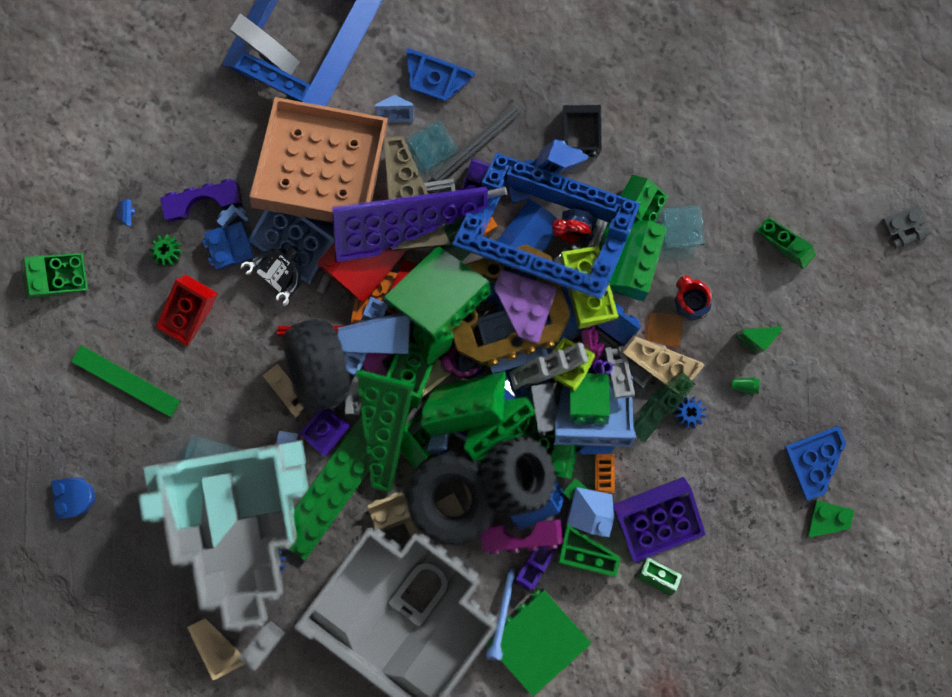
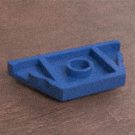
[406,48,475,102]

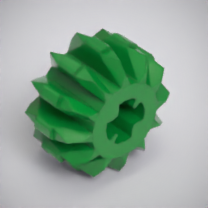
[149,234,183,267]

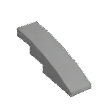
[229,13,300,75]
[509,343,588,390]

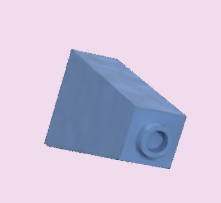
[337,312,410,354]

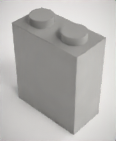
[239,621,286,671]

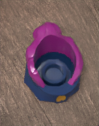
[440,345,485,379]

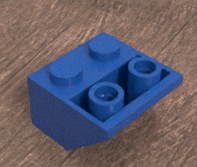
[535,139,588,175]
[594,303,642,346]

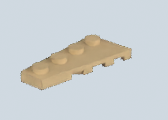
[621,335,704,395]

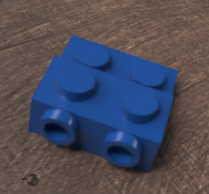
[203,221,255,271]

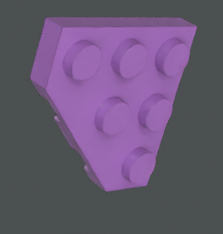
[495,270,557,344]

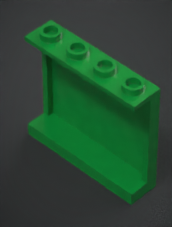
[384,246,491,344]
[486,588,592,697]

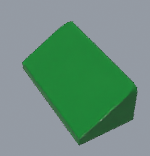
[637,558,682,596]

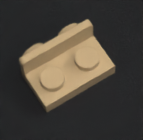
[367,492,411,531]

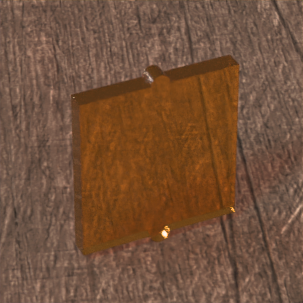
[646,312,683,347]

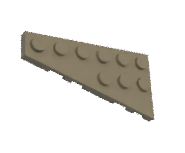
[384,136,451,251]

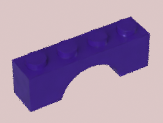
[160,179,243,223]

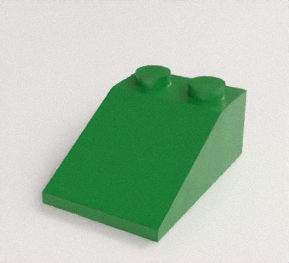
[386,341,435,409]

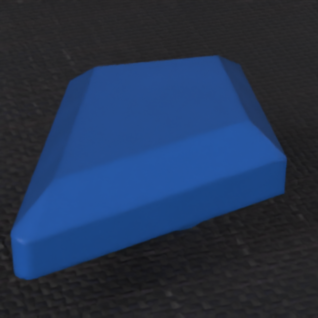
[116,199,135,227]

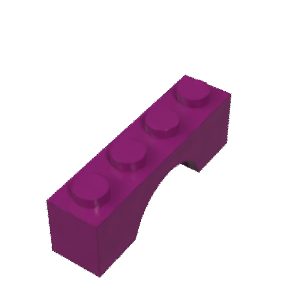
[481,519,563,555]

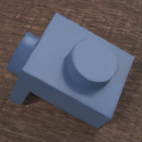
[217,205,249,228]

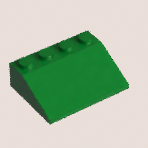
[600,220,667,302]
[421,371,506,437]

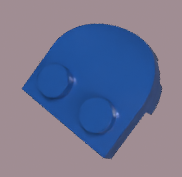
[51,477,95,519]

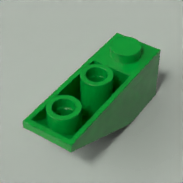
[756,217,816,270]

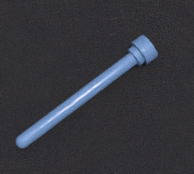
[486,568,515,661]

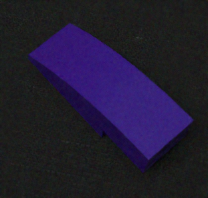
[514,544,560,592]

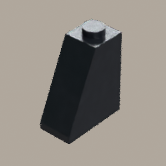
[520,382,562,437]

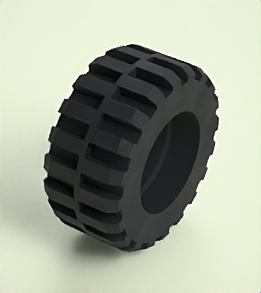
[481,436,556,516]

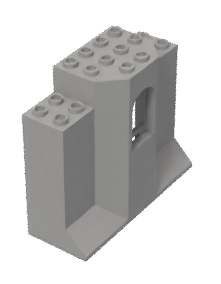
[295,527,497,697]

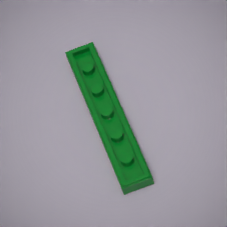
[71,345,181,418]

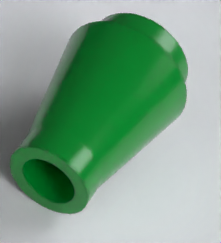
[731,377,760,396]

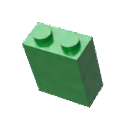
[569,373,610,426]

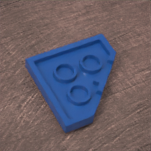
[784,426,846,501]

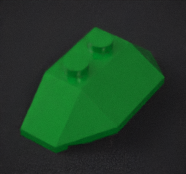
[464,397,535,461]

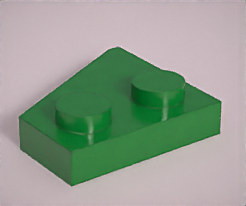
[807,500,855,537]

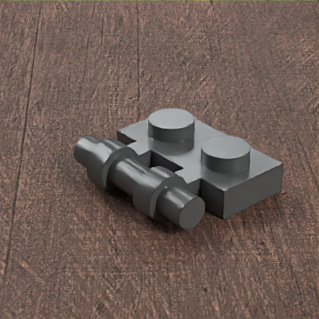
[882,205,931,248]

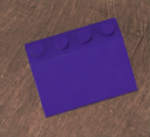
[613,477,706,563]

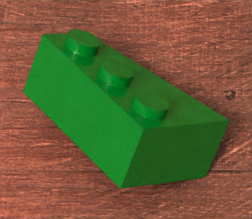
[557,524,621,578]

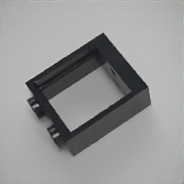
[562,105,602,157]

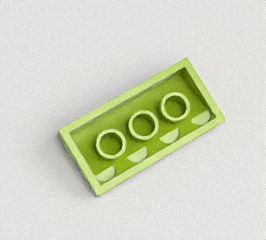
[559,246,618,329]

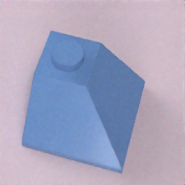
[566,487,614,537]

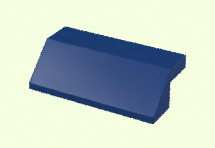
[484,199,559,277]

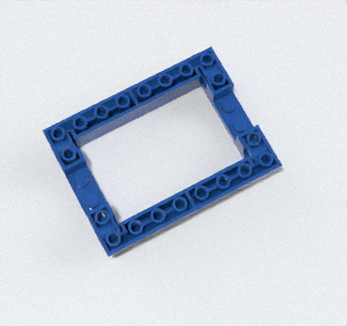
[221,0,383,106]
[453,153,640,299]

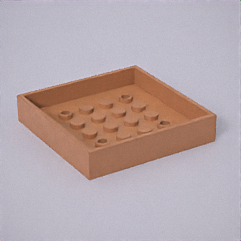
[250,97,388,223]

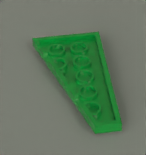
[356,369,414,493]

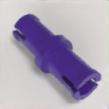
[588,360,613,374]

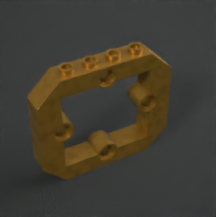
[452,244,570,367]

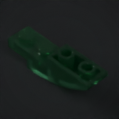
[633,371,695,442]

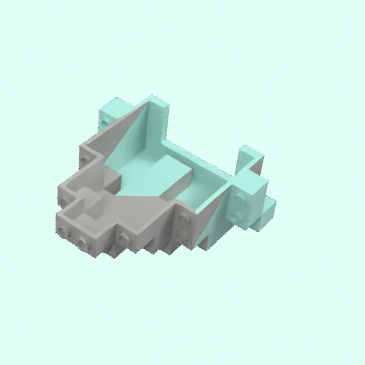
[140,440,308,631]

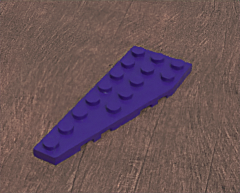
[332,187,488,262]

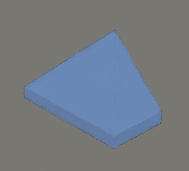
[375,95,414,123]

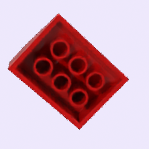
[317,243,409,303]

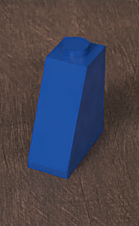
[510,480,565,530]

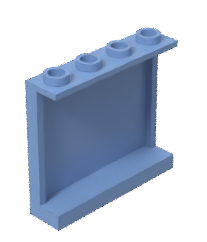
[555,375,635,447]

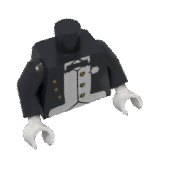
[241,245,302,306]

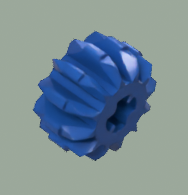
[674,396,707,429]

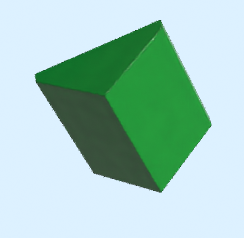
[736,326,782,354]

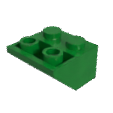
[621,175,668,223]

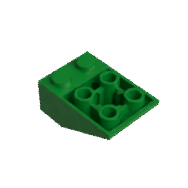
[20,253,88,299]
[521,431,579,479]

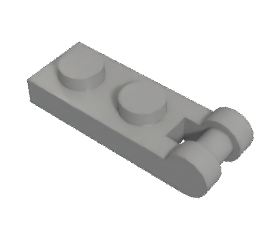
[604,345,635,400]

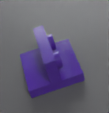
[299,408,350,456]

